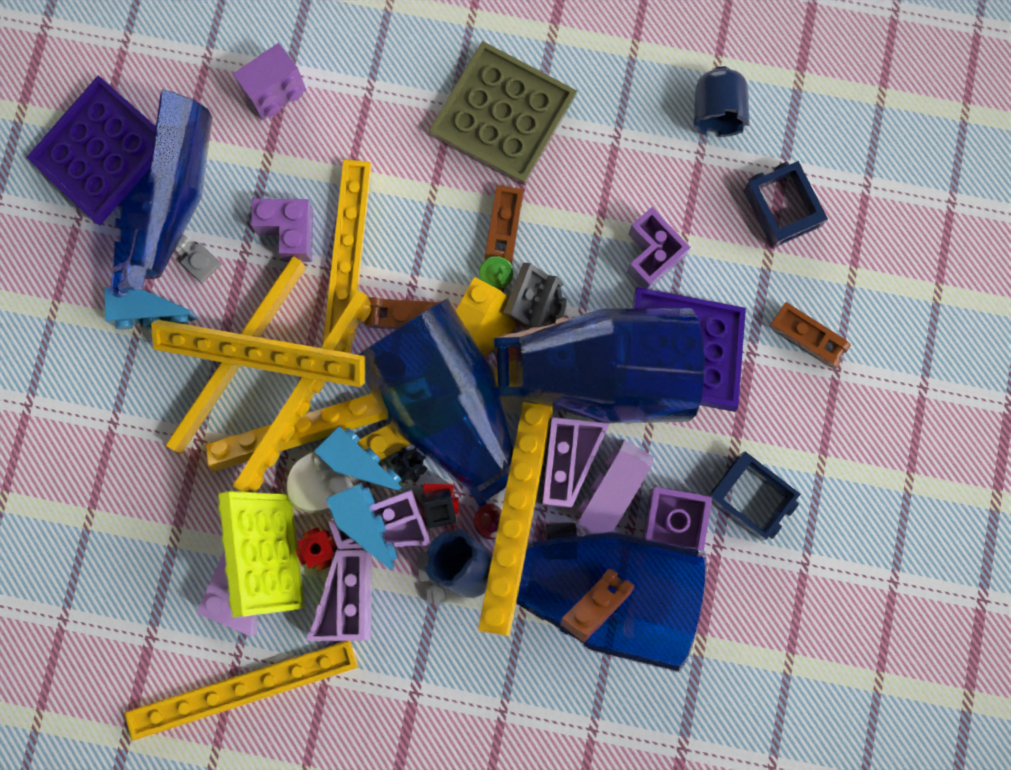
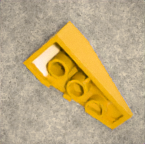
[423,277,517,394]

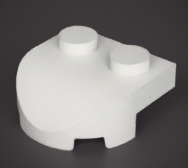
[285,451,353,515]

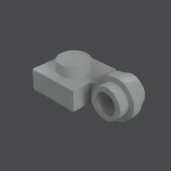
[170,233,222,284]
[416,551,446,606]

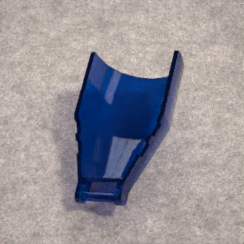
[110,89,213,298]
[358,298,514,508]
[494,308,705,424]
[516,531,707,672]

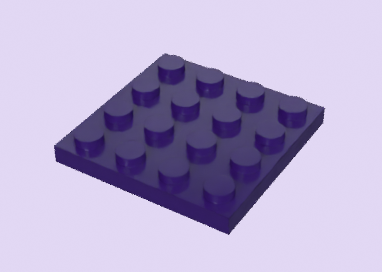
[26,75,174,225]
[622,287,746,412]

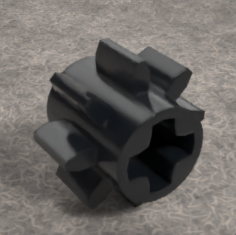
[391,447,428,483]

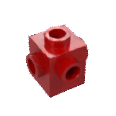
[296,527,340,572]

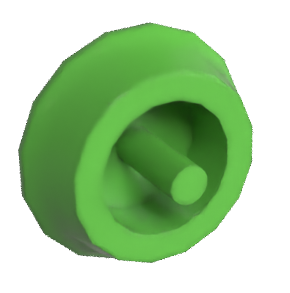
[479,256,514,289]

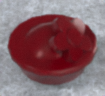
[473,504,502,540]

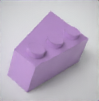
[542,417,609,509]
[577,440,654,541]
[328,488,432,549]
[196,550,258,636]
[306,550,372,641]

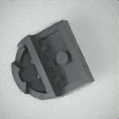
[503,262,567,328]

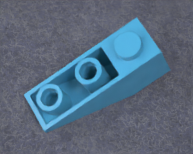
[104,285,197,330]
[314,426,402,491]
[326,483,398,570]

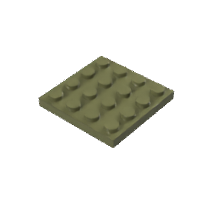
[429,41,577,185]

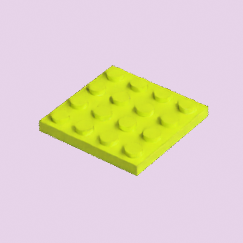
[218,492,305,618]

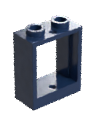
[744,161,828,249]
[708,451,801,541]

